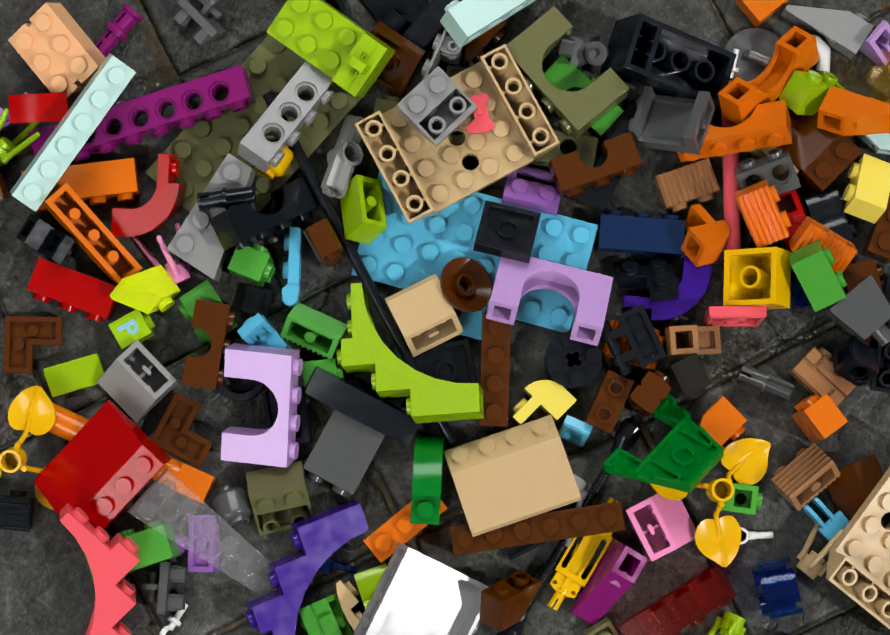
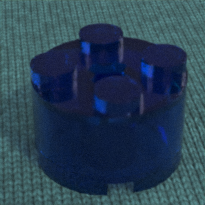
[751,556,803,620]

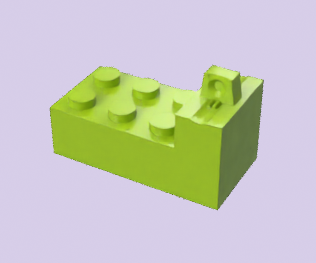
[266,0,396,98]

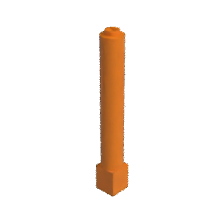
[48,402,217,504]

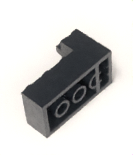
[600,13,737,108]

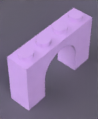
[486,257,614,346]
[221,343,303,468]

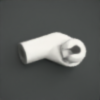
[812,34,831,73]

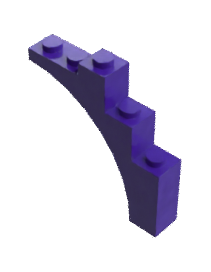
[245,500,369,635]

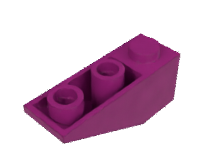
[570,538,648,625]

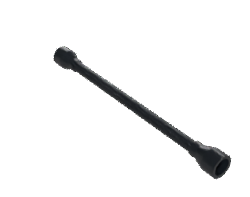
[497,421,642,635]

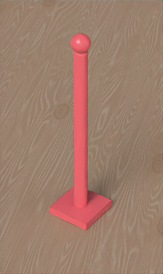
[703,80,767,327]

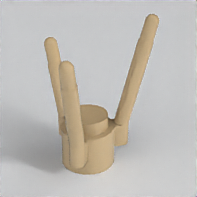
[796,523,843,580]

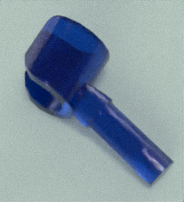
[319,558,357,575]

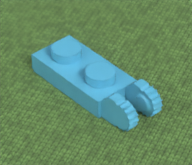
[281,227,303,308]

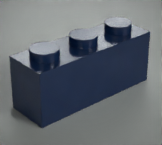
[597,210,686,258]

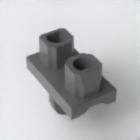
[173,0,226,45]
[559,33,609,67]
[140,561,188,614]

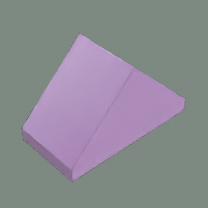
[859,20,890,75]

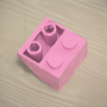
[623,493,696,562]

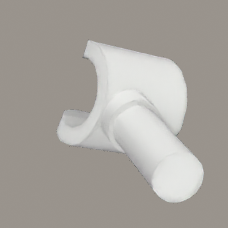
[740,527,773,544]

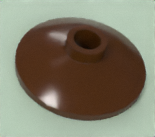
[440,257,492,312]

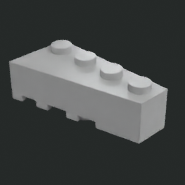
[167,153,256,282]

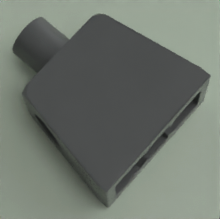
[825,275,890,347]

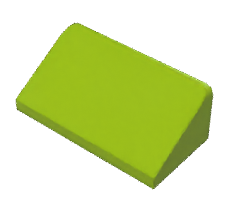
[43,353,105,397]

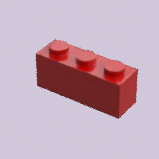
[27,258,117,323]

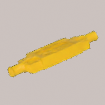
[547,497,618,611]

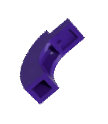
[621,256,712,323]

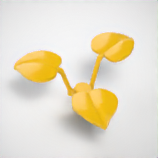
[0,385,56,510]
[650,438,771,567]

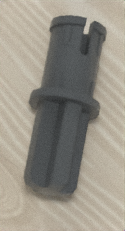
[737,363,795,400]

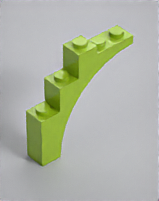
[337,283,484,424]

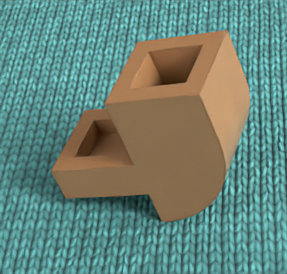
[665,325,722,358]

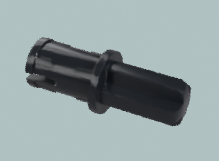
[197,186,256,211]

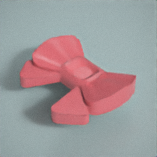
[465,94,495,134]

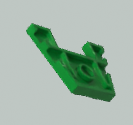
[603,394,724,493]

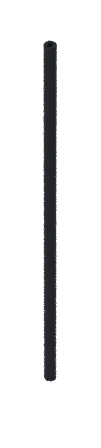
[263,91,458,446]

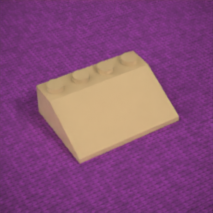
[443,415,582,537]

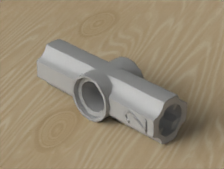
[321,115,364,199]

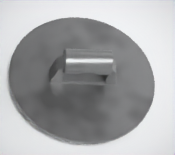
[725,28,780,81]

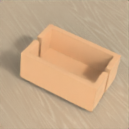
[8,2,106,104]

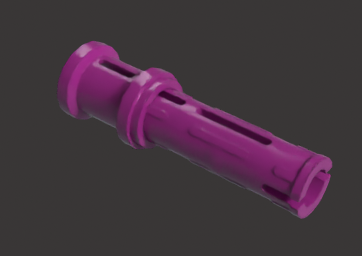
[95,3,143,58]

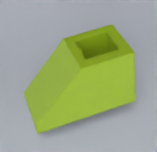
[778,70,845,116]

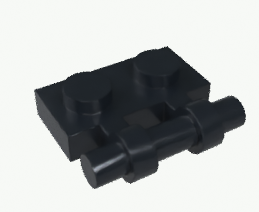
[601,304,667,377]

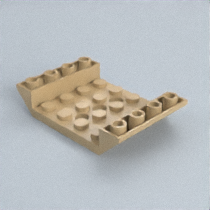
[355,44,560,224]
[826,467,890,630]

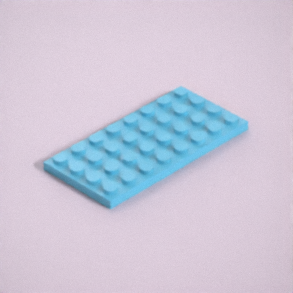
[351,170,598,333]

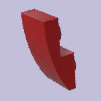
[8,92,68,124]

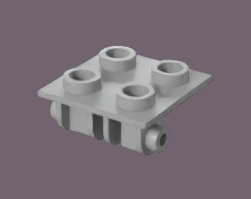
[421,29,462,80]

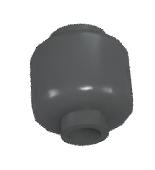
[212,485,253,530]

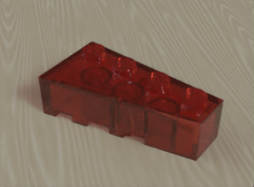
[616,565,737,635]

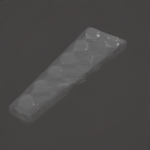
[128,469,277,596]

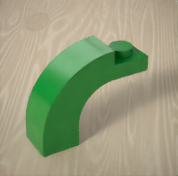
[410,434,444,525]

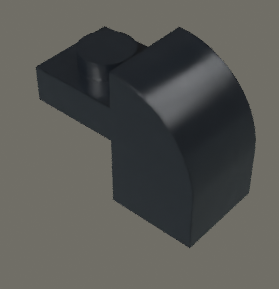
[16,214,75,265]

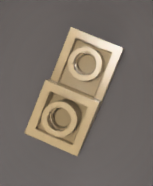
[336,580,363,631]

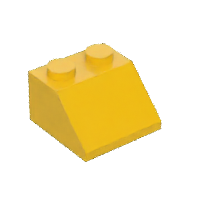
[723,247,791,310]

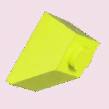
[109,265,181,314]

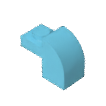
[237,313,292,349]

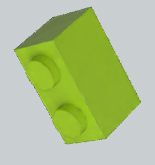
[340,174,387,245]

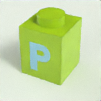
[108,309,156,351]

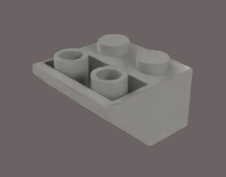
[397,66,478,147]
[97,340,178,423]

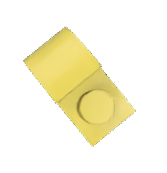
[512,380,577,425]

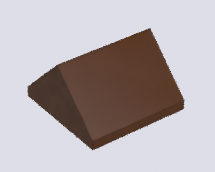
[827,454,883,521]

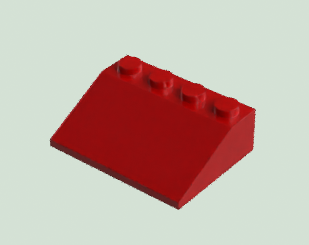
[33,400,171,530]

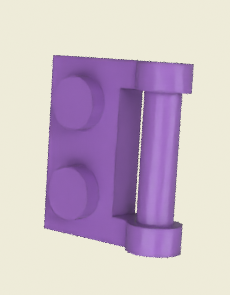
[501,166,561,216]

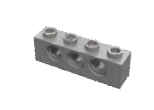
[237,61,334,173]

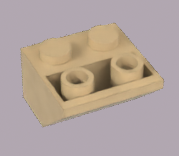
[385,273,464,357]

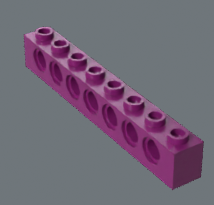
[28,65,256,162]

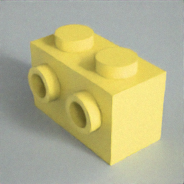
[843,153,890,224]

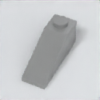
[780,5,873,59]

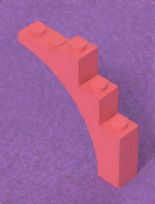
[60,503,140,635]

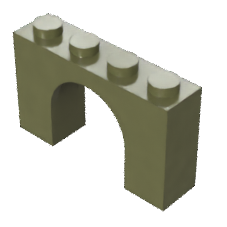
[506,6,629,139]

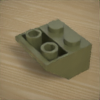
[246,461,314,536]

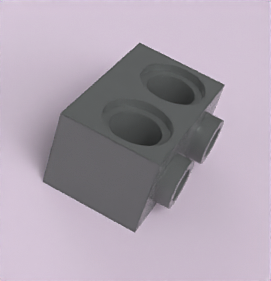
[734,148,801,195]

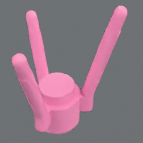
[133,223,193,285]

